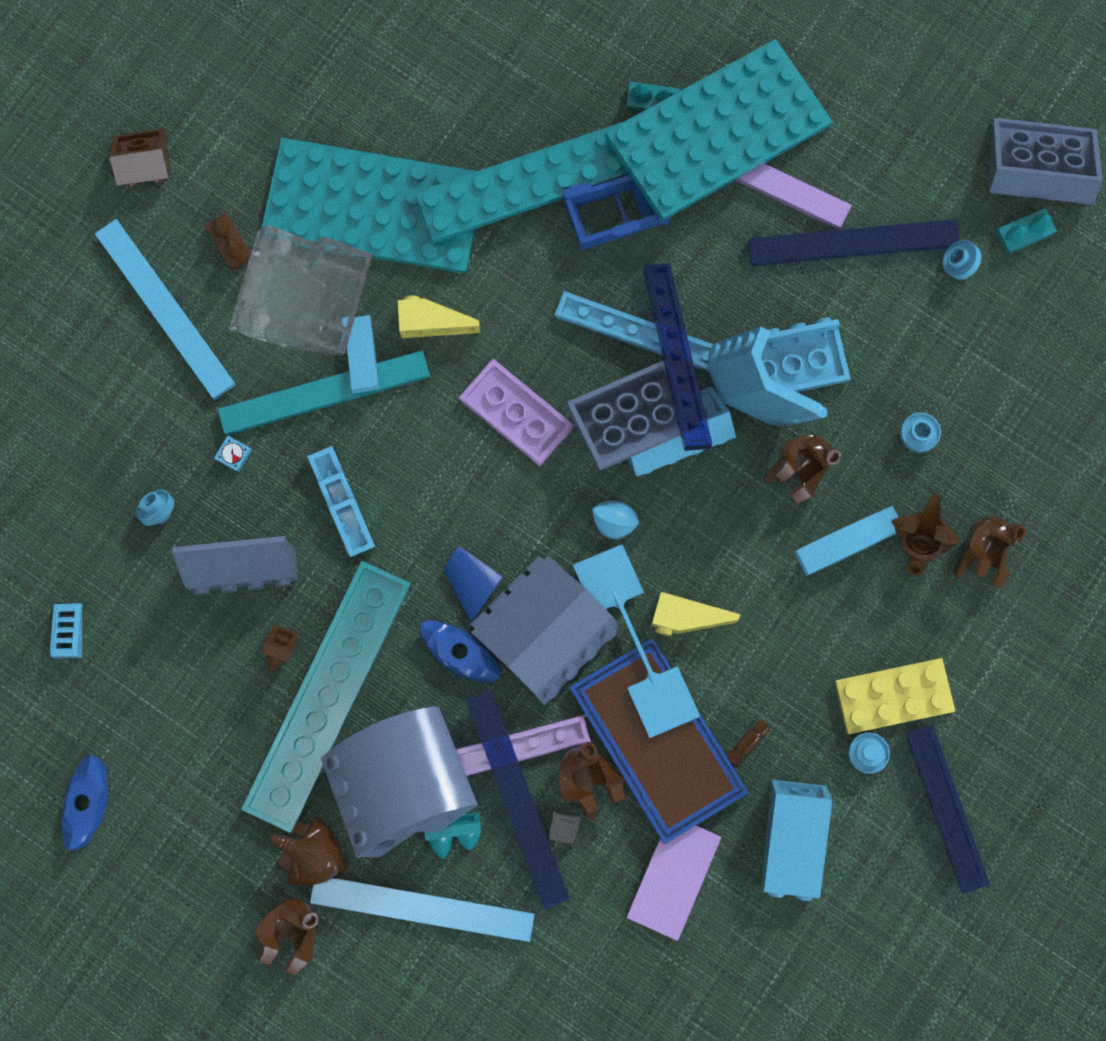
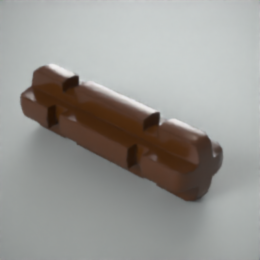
[726,720,770,766]

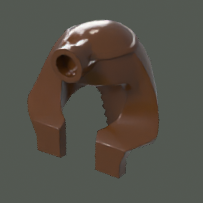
[764,434,841,505]
[891,492,960,575]
[954,516,1026,589]
[559,742,626,820]
[269,817,348,885]
[254,899,319,976]

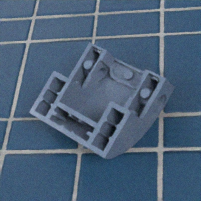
[320,706,478,858]

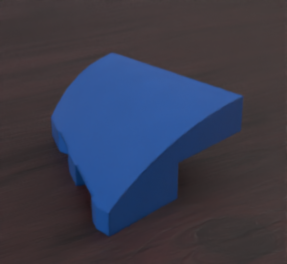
[444,546,503,621]

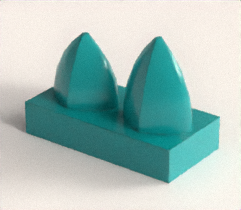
[626,82,681,112]
[996,208,1057,254]
[424,812,481,859]

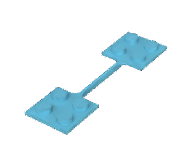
[573,545,700,738]

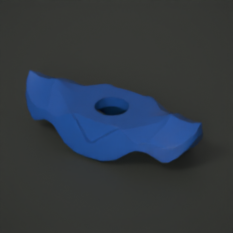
[419,620,501,683]
[61,755,108,851]

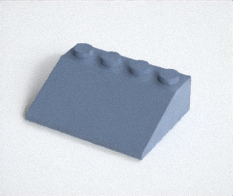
[988,118,1103,205]
[567,360,700,471]
[172,536,298,596]

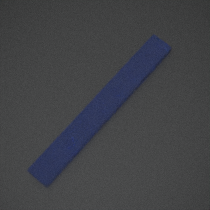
[748,219,960,266]
[643,263,713,451]
[465,690,570,909]

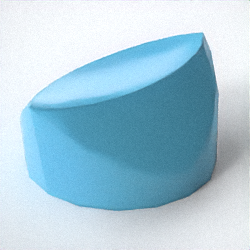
[592,500,639,540]

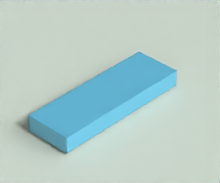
[344,315,379,394]

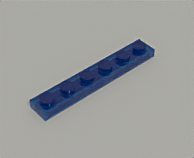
[905,724,990,893]

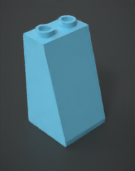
[762,780,832,901]

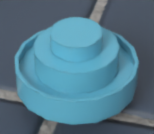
[942,240,981,280]
[900,413,941,453]
[136,489,174,526]
[848,733,890,774]

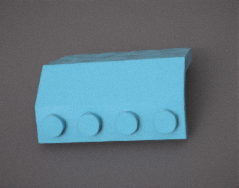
[707,327,827,427]

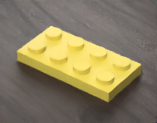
[834,658,955,735]

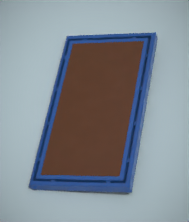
[569,638,749,845]

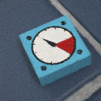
[214,436,252,473]

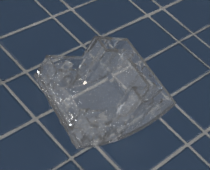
[229,225,373,355]

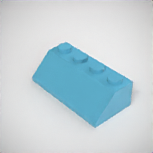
[627,386,736,476]

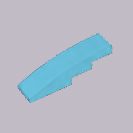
[307,446,375,557]
[794,506,899,576]

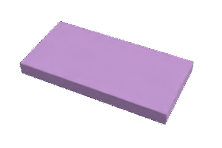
[459,359,574,467]
[626,826,721,941]

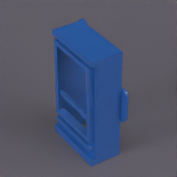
[564,171,670,252]

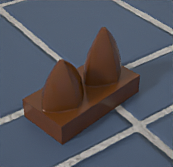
[204,212,254,271]
[261,625,299,672]

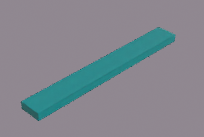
[218,350,430,436]

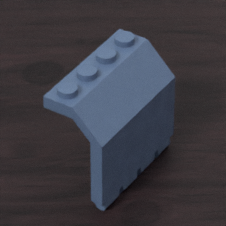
[470,555,620,705]

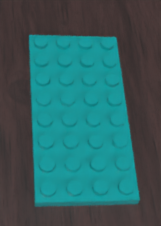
[604,39,833,222]
[260,137,477,274]

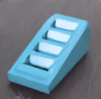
[50,603,82,659]

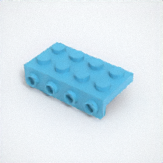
[761,318,851,392]

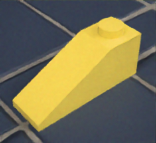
[398,296,480,338]
[651,592,740,636]

